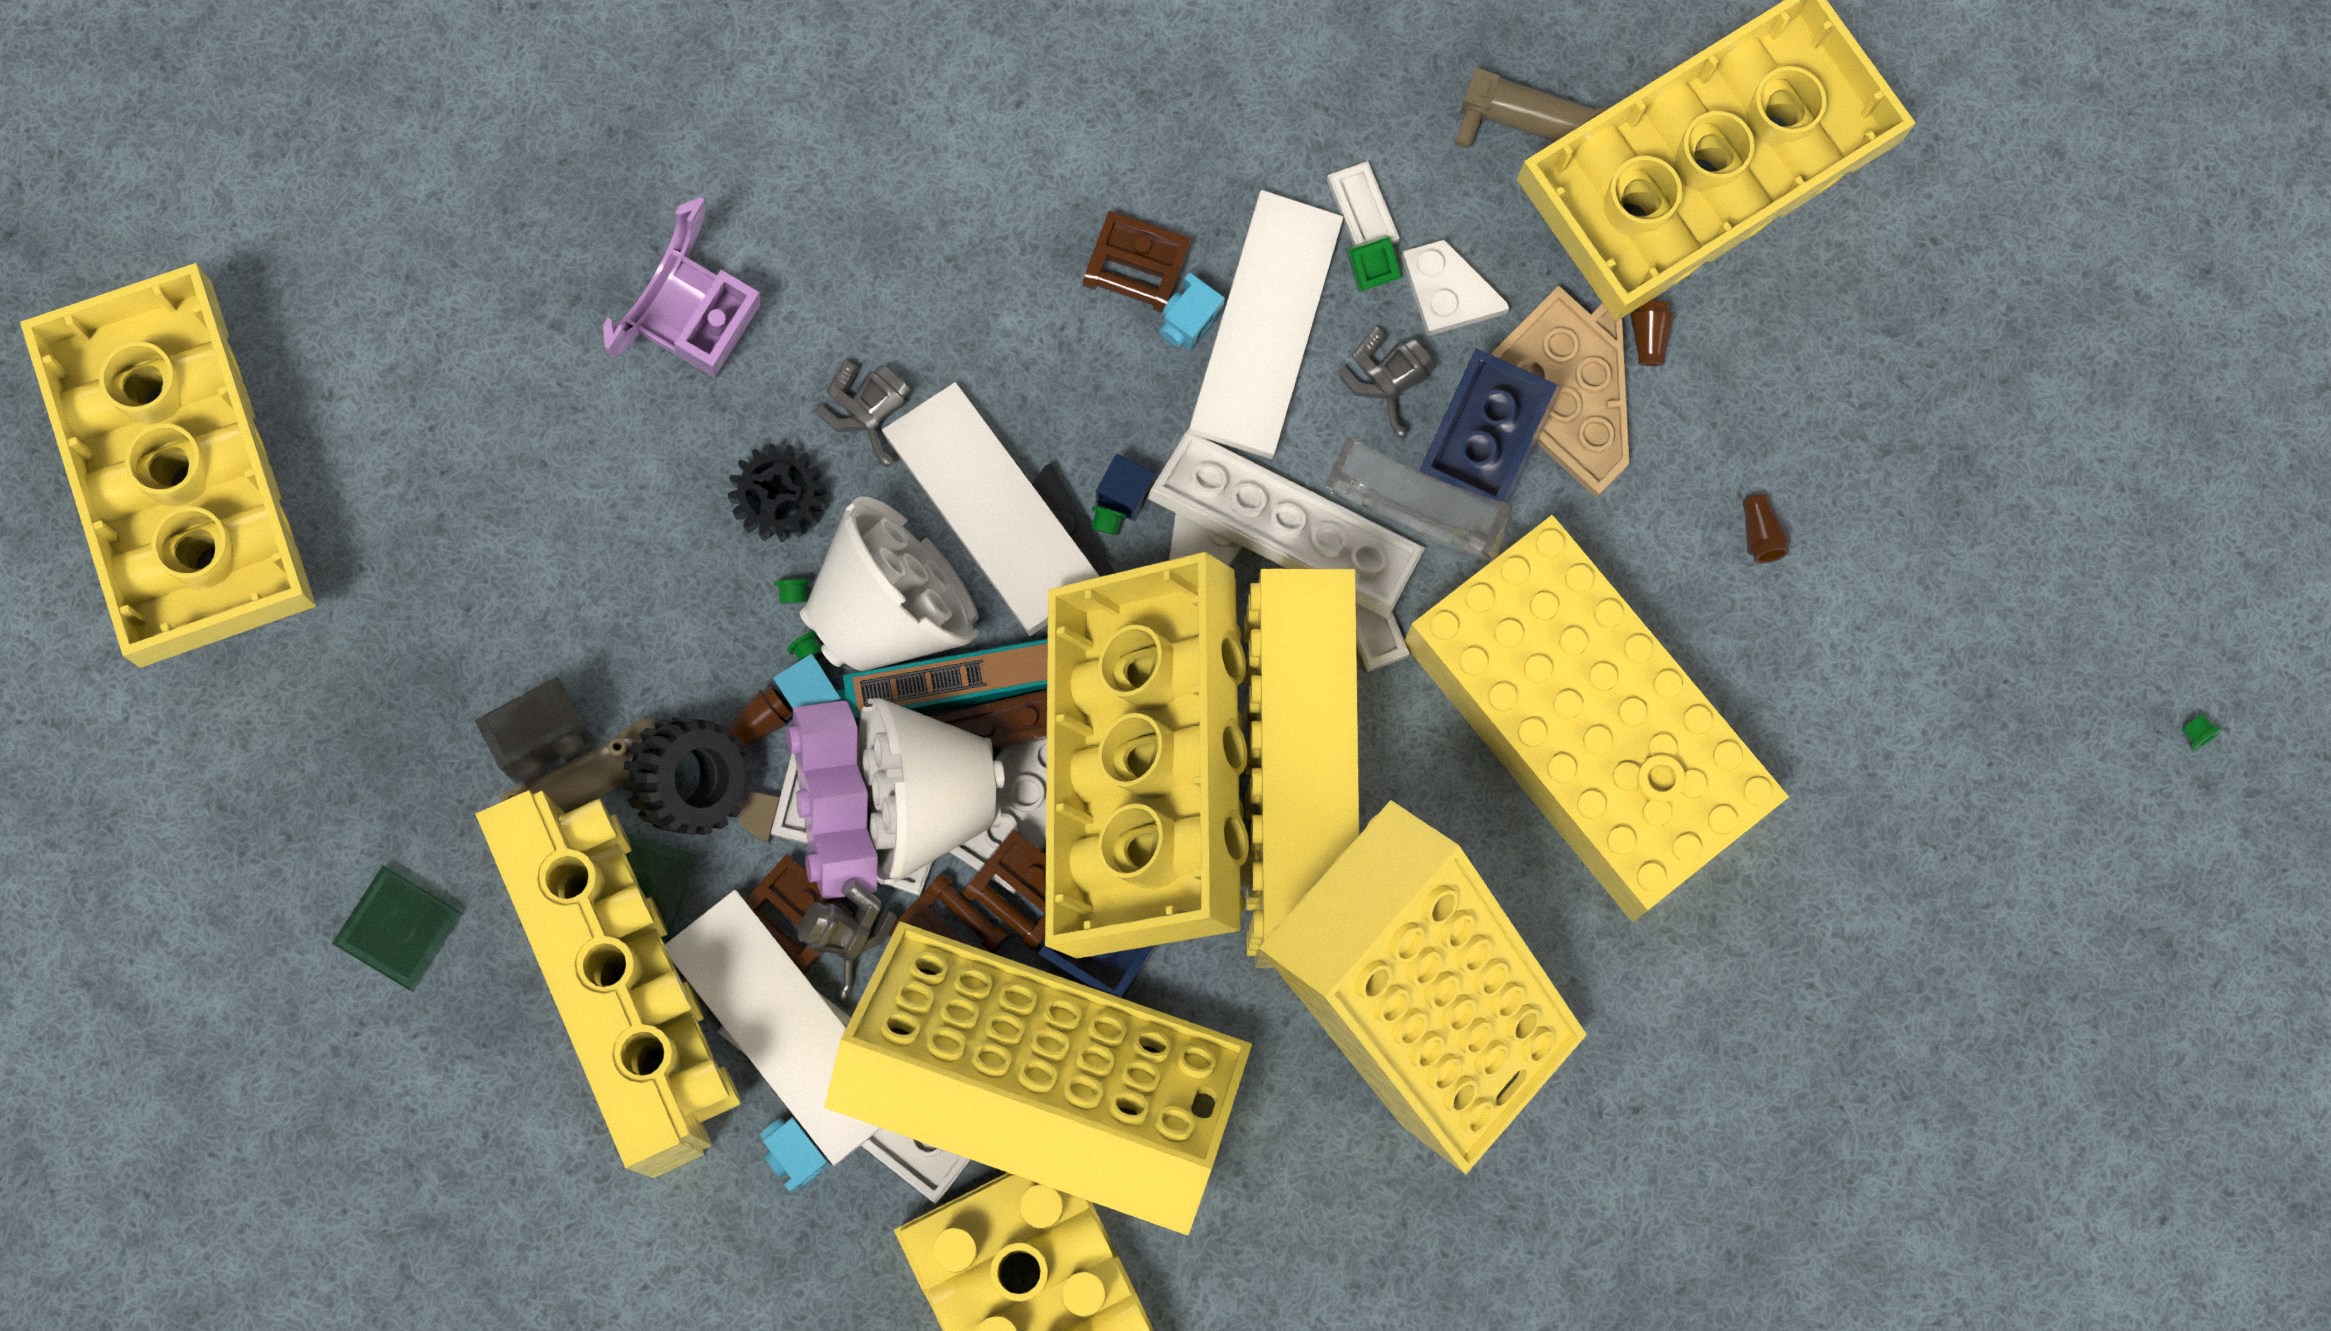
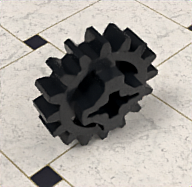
[727,444,826,543]

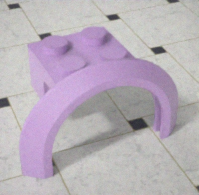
[603,197,761,378]

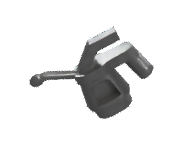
[1337,327,1436,439]
[814,360,911,467]
[798,878,898,1002]

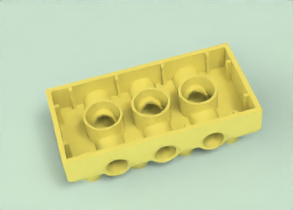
[1516,0,1916,322]
[20,263,316,668]
[1045,552,1249,958]
[475,790,741,1178]
[894,1173,1154,1331]

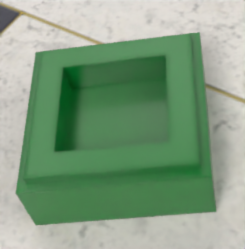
[1345,235,1402,291]

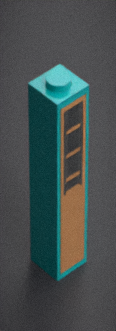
[837,639,1048,727]

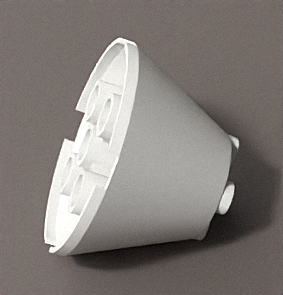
[800,496,979,672]
[857,698,1004,884]

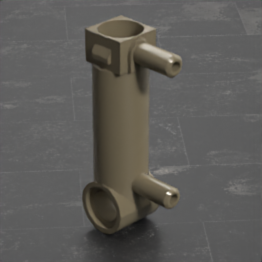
[1455,67,1609,148]
[499,717,659,813]

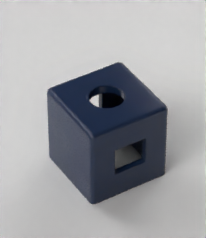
[1095,454,1155,521]

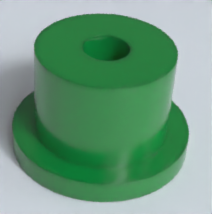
[1091,506,1127,536]
[774,579,810,604]
[787,631,824,661]
[2182,714,2222,751]

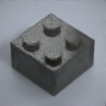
[475,676,598,785]

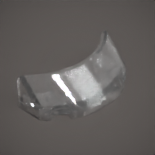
[1325,437,1512,562]

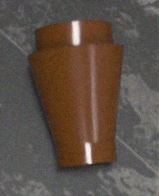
[1630,301,1674,366]
[1742,494,1791,564]
[727,686,793,750]

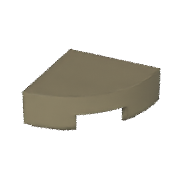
[738,789,780,844]

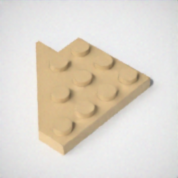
[1490,285,1629,499]

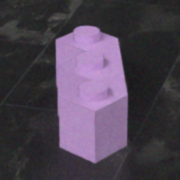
[786,700,878,900]

